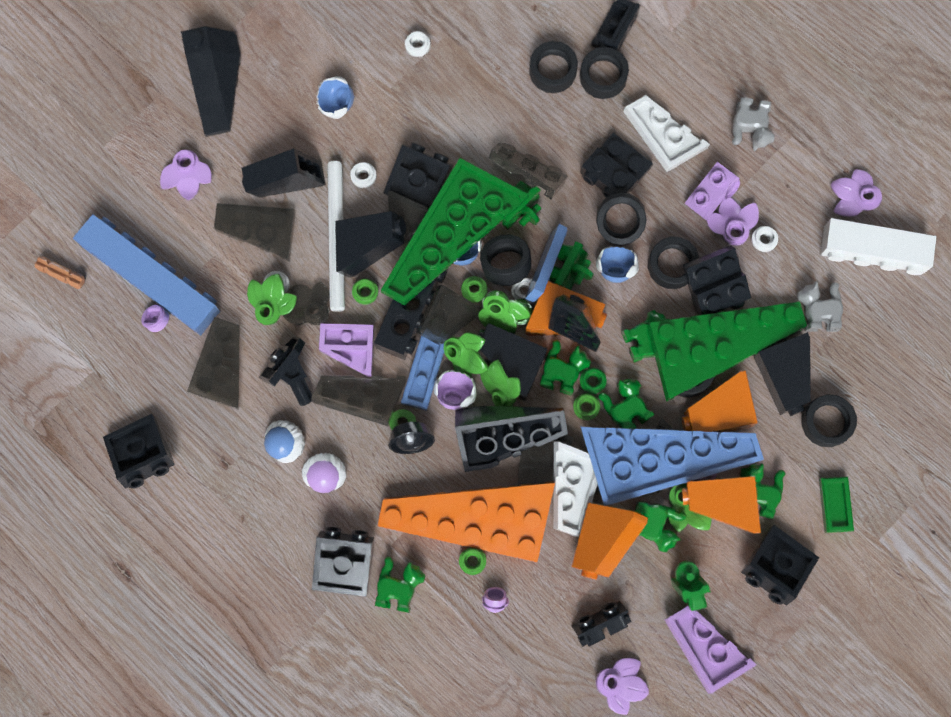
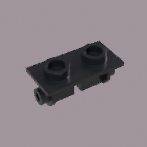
[571,601,632,647]

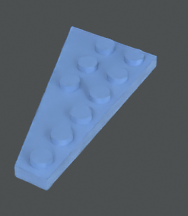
[580,427,764,506]

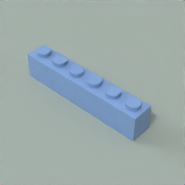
[73,214,221,336]

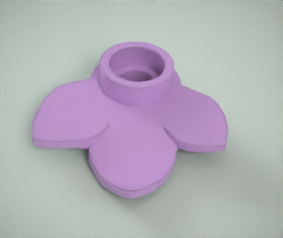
[160,150,212,200]
[831,169,882,217]
[707,198,759,246]
[596,658,649,715]

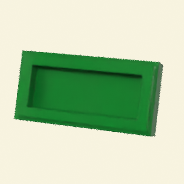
[819,477,854,533]

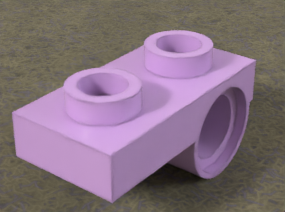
[685,162,740,220]

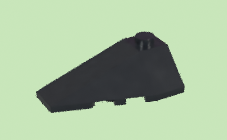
[181,26,241,137]
[548,294,601,352]
[455,406,568,472]

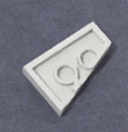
[623,95,710,172]
[553,442,597,537]

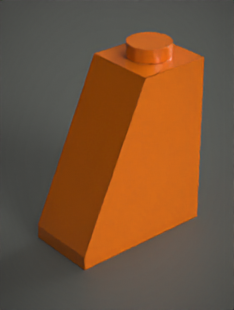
[525,281,607,336]
[681,371,758,432]
[682,477,761,534]
[572,503,648,580]

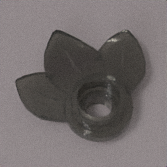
[283,281,330,325]

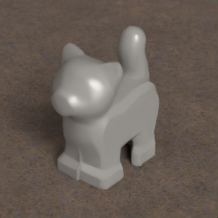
[732,97,775,151]
[797,281,843,332]

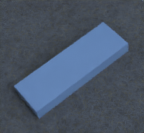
[525,224,568,302]
[401,327,449,411]

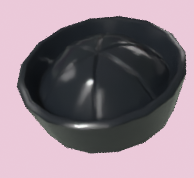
[388,422,435,454]

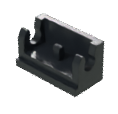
[591,0,641,51]

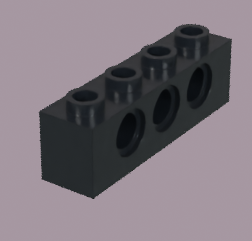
[374,269,448,360]

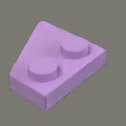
[319,323,374,377]

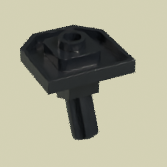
[259,337,314,406]

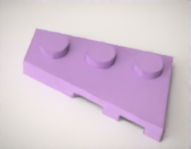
[665,606,756,694]

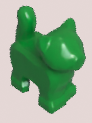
[621,310,670,363]
[540,340,591,396]
[598,379,655,429]
[740,463,786,519]
[635,500,686,552]
[375,557,426,613]

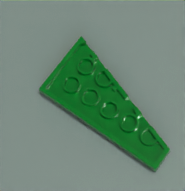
[381,158,529,305]
[647,302,807,402]

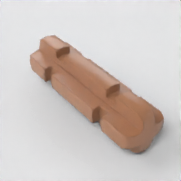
[35,256,85,289]

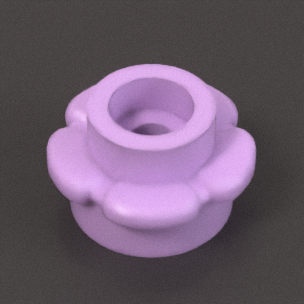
[482,587,509,613]

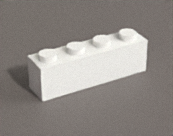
[820,218,936,275]

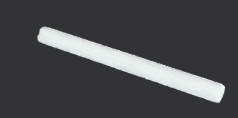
[328,161,345,312]

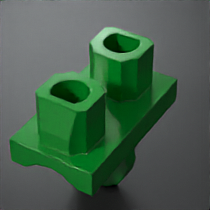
[502,181,542,230]
[549,241,594,290]
[670,561,711,611]

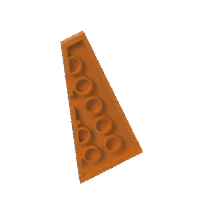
[377,481,555,562]

